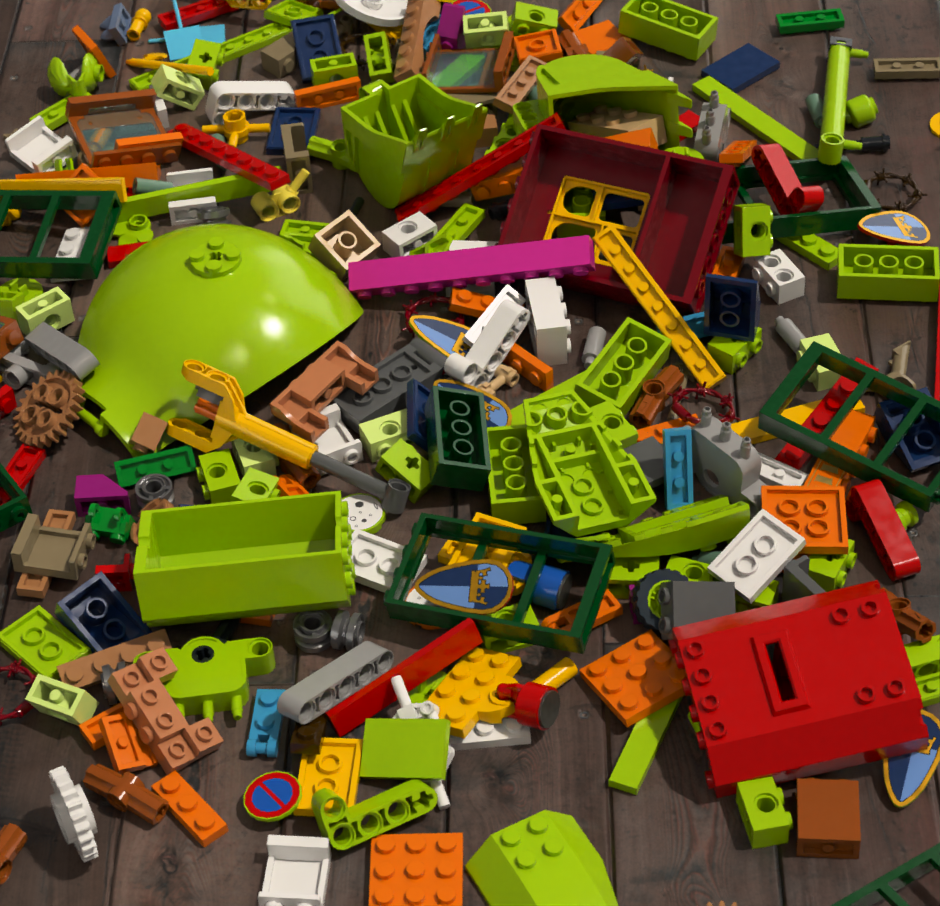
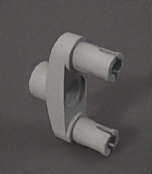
[0,341,63,390]

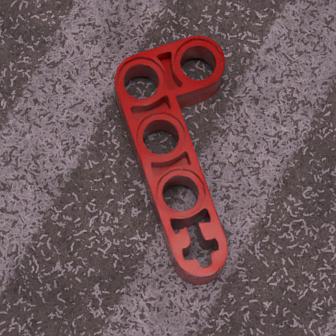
[751,143,824,215]
[845,479,921,581]

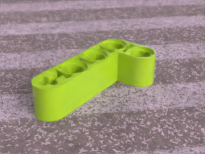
[311,779,438,850]

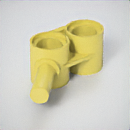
[251,168,310,222]

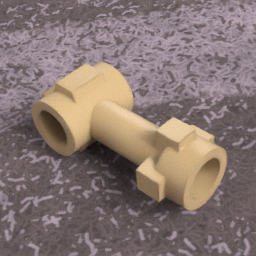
[477,364,520,396]

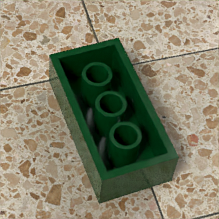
[425,385,491,492]

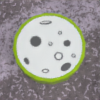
[342,493,386,534]

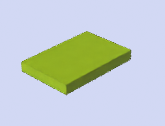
[0,605,92,680]
[359,718,451,780]

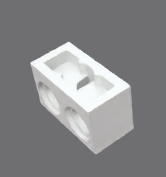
[752,249,805,305]

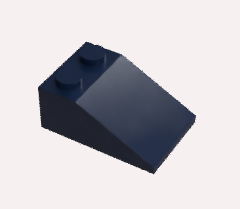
[704,273,761,342]
[873,387,940,473]
[54,571,153,653]

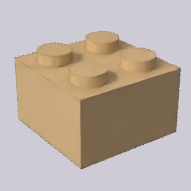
[308,210,381,282]

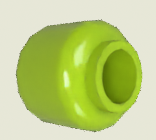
[845,94,878,128]

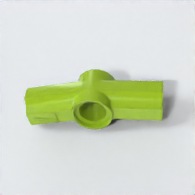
[307,136,358,173]

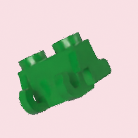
[84,503,136,545]

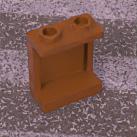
[796,778,861,859]

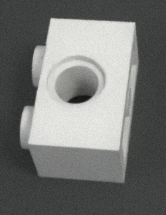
[381,211,438,257]

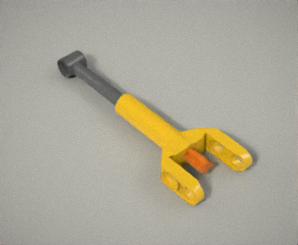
[166,359,411,514]

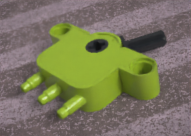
[133,618,276,722]

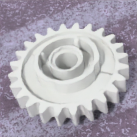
[49,766,99,863]

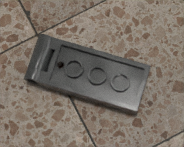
[327,337,450,435]

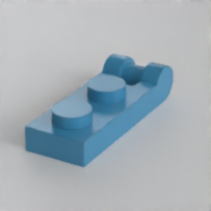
[246,689,286,757]

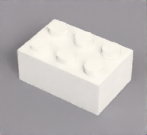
[525,276,572,366]

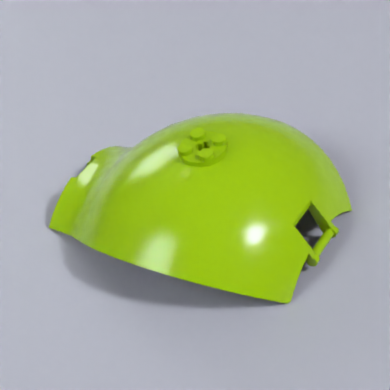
[76,223,364,458]

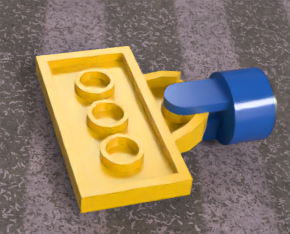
[448,512,572,611]

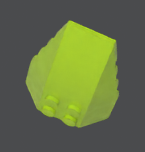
[523,389,657,537]
[592,494,750,557]
[465,810,619,906]

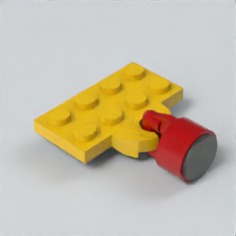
[426,647,560,739]

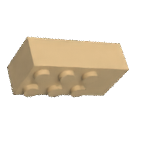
[568,105,668,146]

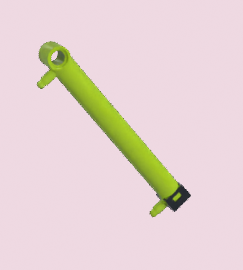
[817,36,869,165]

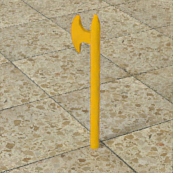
[126,53,214,76]

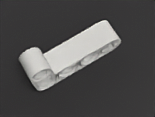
[205,81,295,125]
[444,299,530,388]

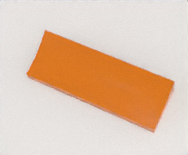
[15,162,161,188]

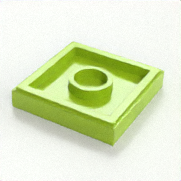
[264,0,324,27]

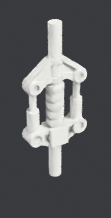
[391,675,455,810]

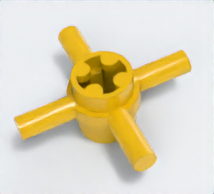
[202,109,271,148]

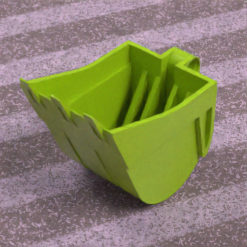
[513,54,693,151]
[340,73,488,209]

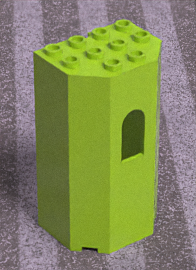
[133,491,356,627]

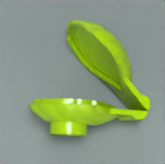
[47,52,104,97]

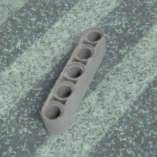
[24,322,100,382]
[277,641,394,725]

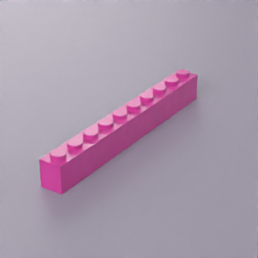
[348,235,595,300]

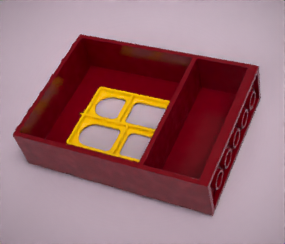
[494,124,740,317]

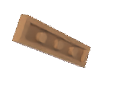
[493,55,547,115]
[16,509,76,598]
[56,628,172,689]

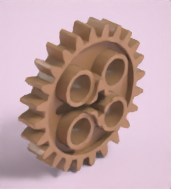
[13,370,85,449]

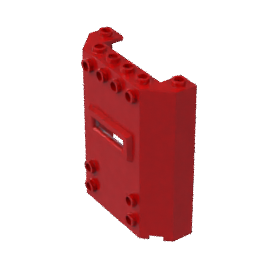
[668,580,929,798]

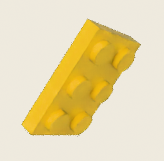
[293,738,363,817]

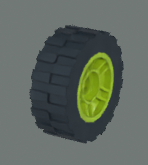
[631,569,689,632]

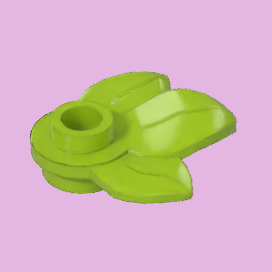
[113,214,154,245]

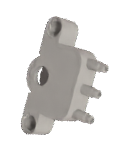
[694,90,731,162]
[683,406,768,519]

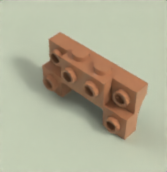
[270,341,379,443]
[107,647,224,775]

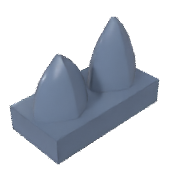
[99,3,132,46]

